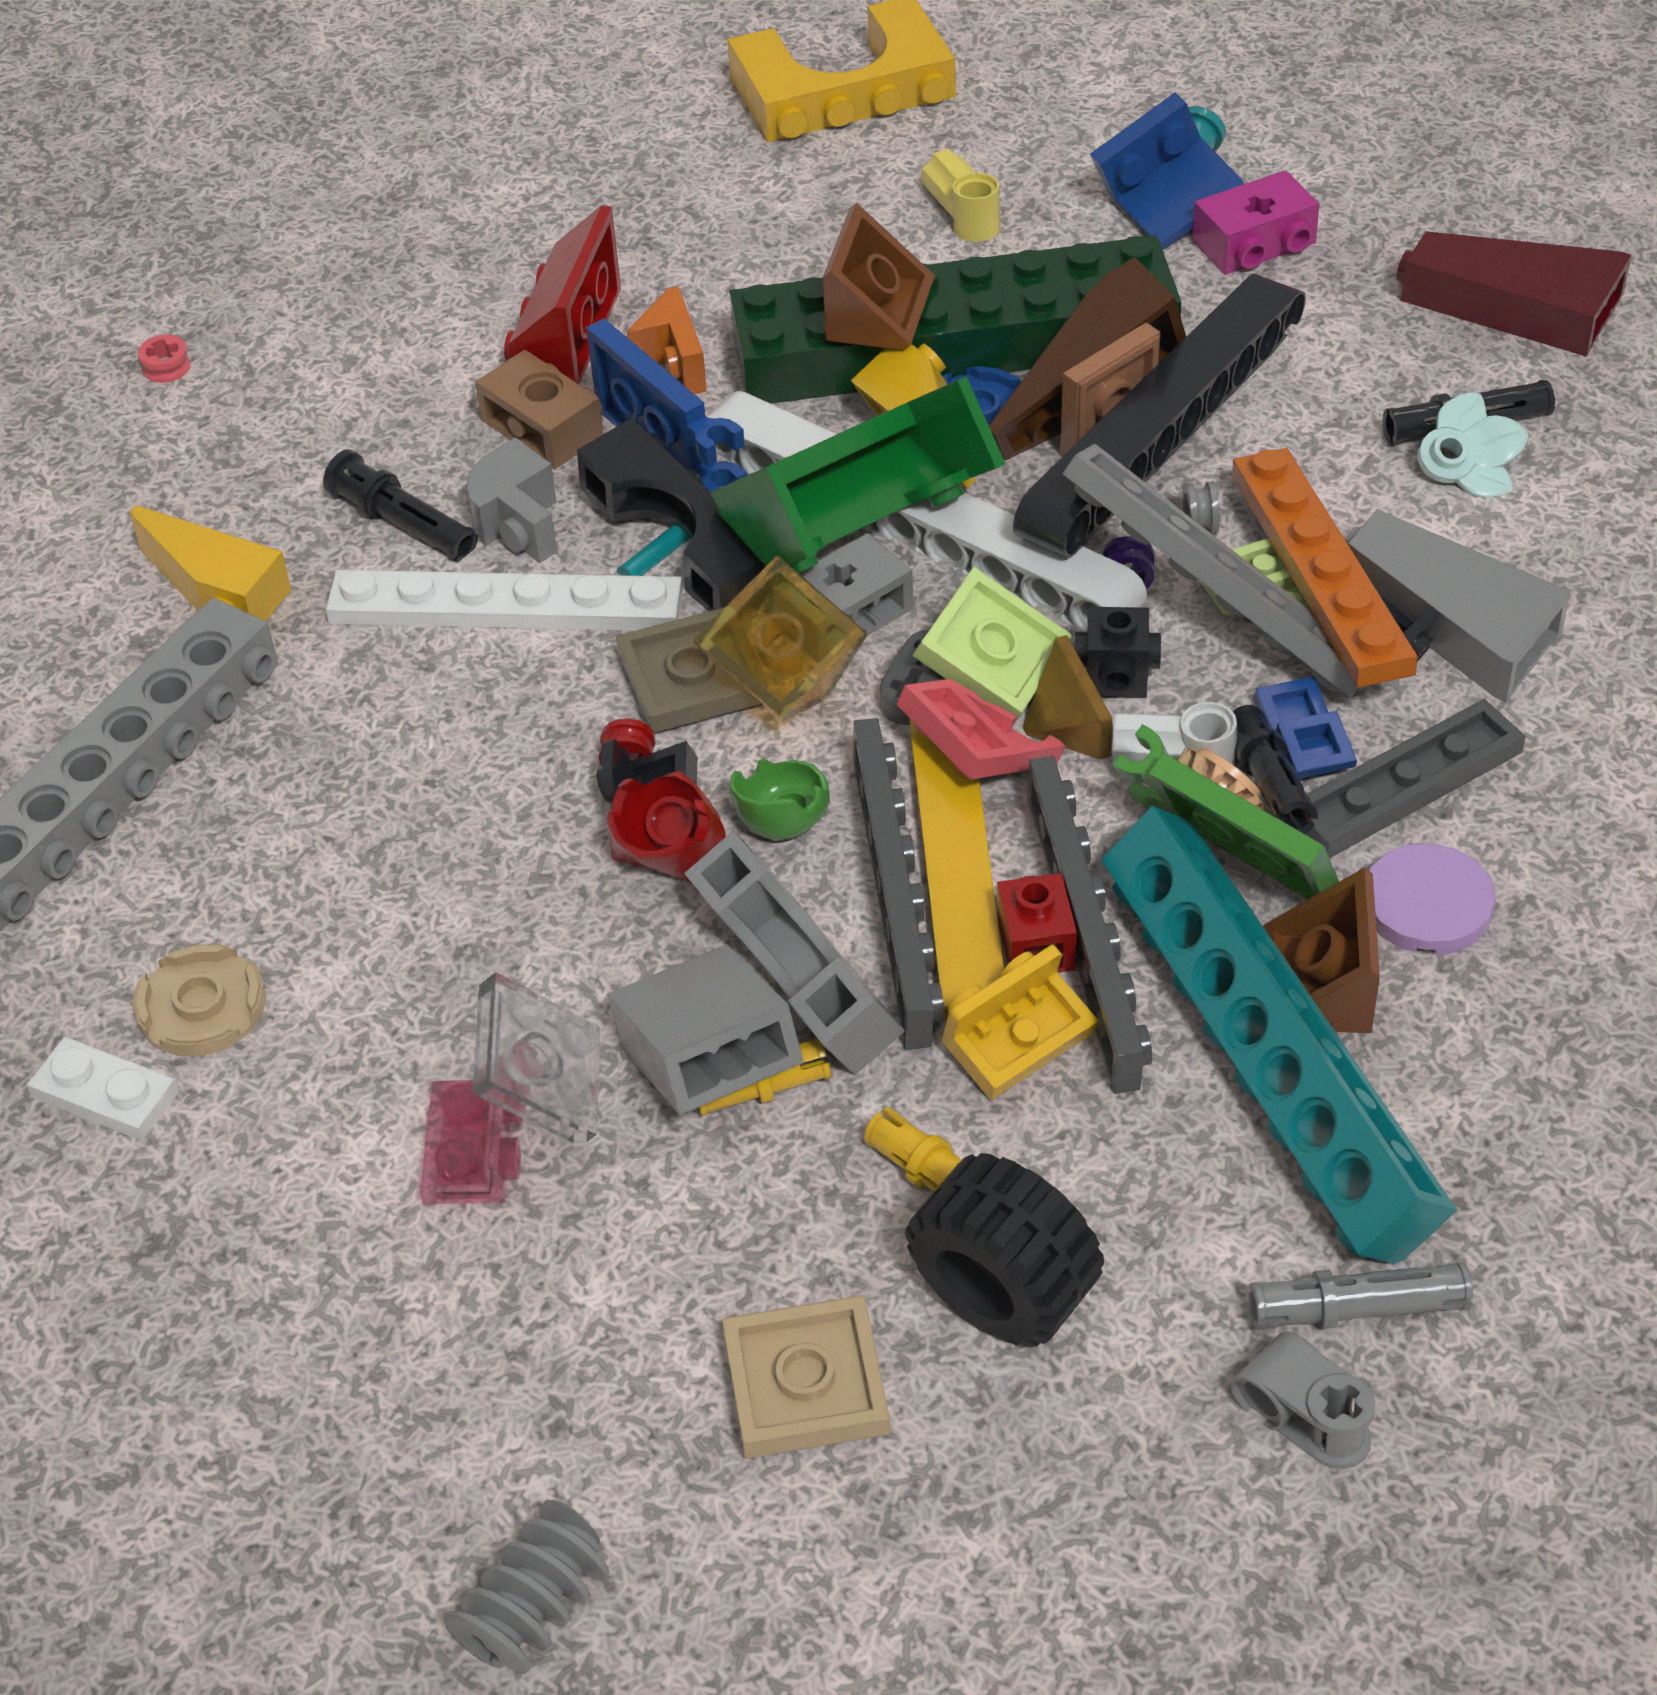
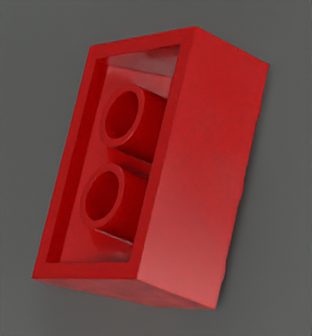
[504,205,621,384]

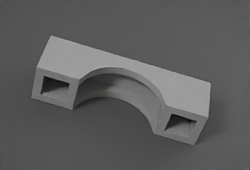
[684,830,905,1075]

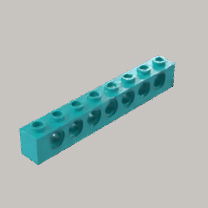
[1101,806,1457,1264]

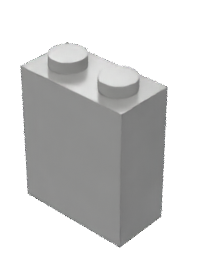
[607,944,804,1115]

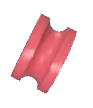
[138,334,190,383]

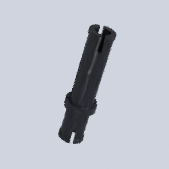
[1383,380,1555,444]
[1232,705,1318,834]

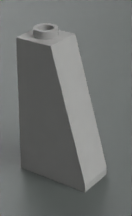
[1345,509,1570,702]

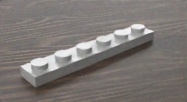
[1062,444,1361,698]

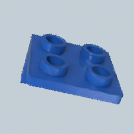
[1090,92,1244,249]

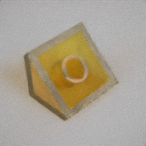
[693,555,867,722]

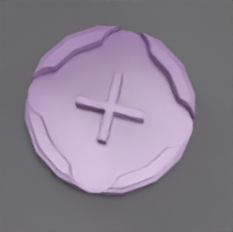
[1369,843,1496,954]

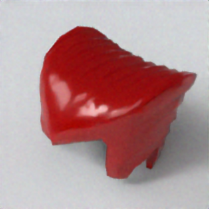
[607,771,726,883]

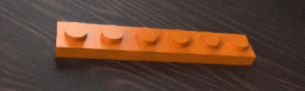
[1232,448,1417,688]

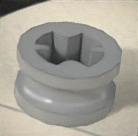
[1182,481,1220,533]

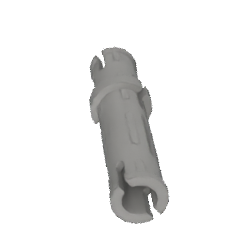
[1248,1262,1473,1330]

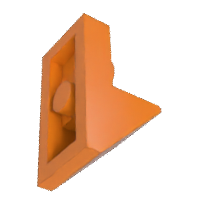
[627,286,707,394]

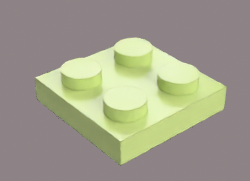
[912,567,1072,720]

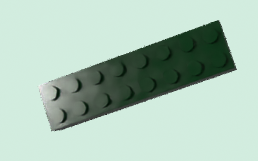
[729,235,1182,404]

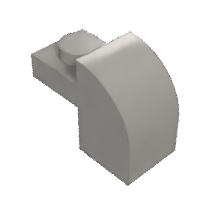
[467,437,557,563]

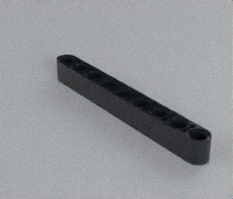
[1013,273,1306,557]

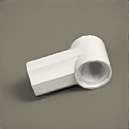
[1112,702,1237,767]

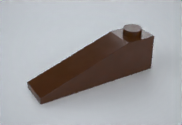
[989,257,1187,461]

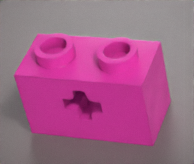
[1192,170,1320,275]

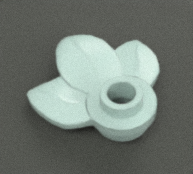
[1418,392,1529,497]

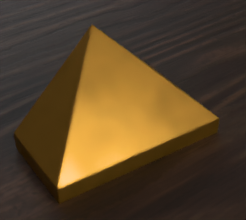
[1023,635,1112,759]

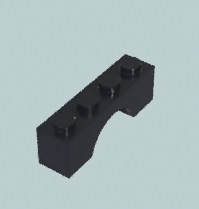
[577,418,776,615]

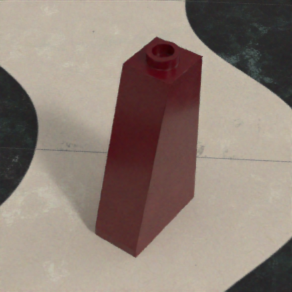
[1397,231,1632,357]

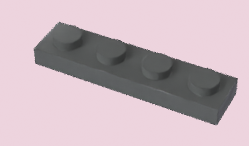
[1305,699,1526,858]

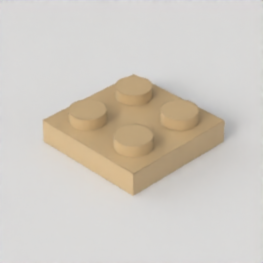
[722,1295,891,1459]

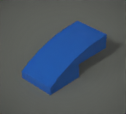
[1254,676,1357,779]

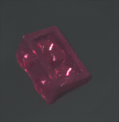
[420,1058,526,1205]

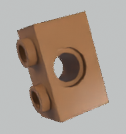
[475,350,604,470]

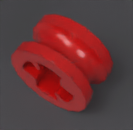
[598,718,656,766]

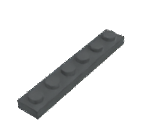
[853,718,944,1050]
[1027,756,1152,1094]

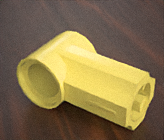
[921,149,1000,242]

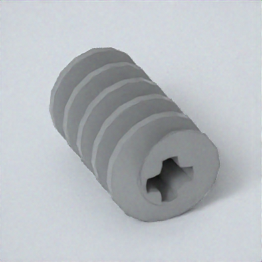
[444,1500,610,1675]

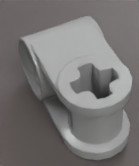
[1231,1331,1376,1469]

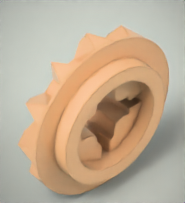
[1177,748,1266,811]

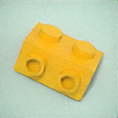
[941,944,1099,1101]

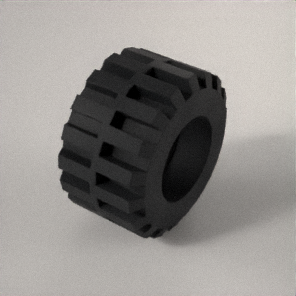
[905,1153,1104,1347]

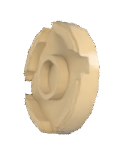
[132,945,266,1056]

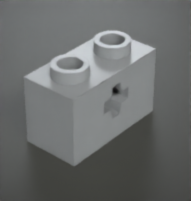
[774,533,913,663]

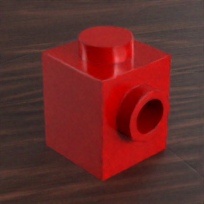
[997,873,1077,973]

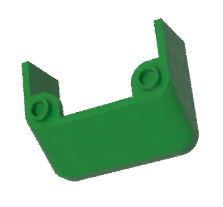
[710,376,1005,577]

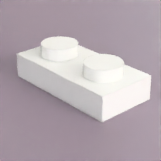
[26,1036,179,1141]

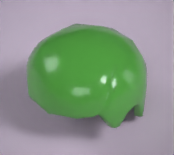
[729,759,830,841]

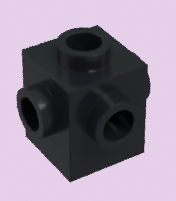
[1075,607,1161,698]

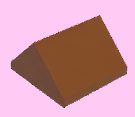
[823,203,935,350]
[1263,868,1380,1033]

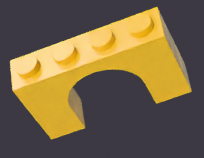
[727,0,956,142]

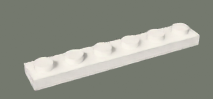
[326,570,683,630]

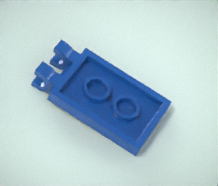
[586,318,747,492]

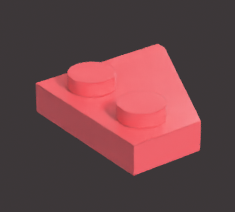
[897,679,1066,780]

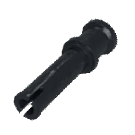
[323,449,478,562]

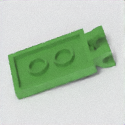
[1113,724,1339,899]

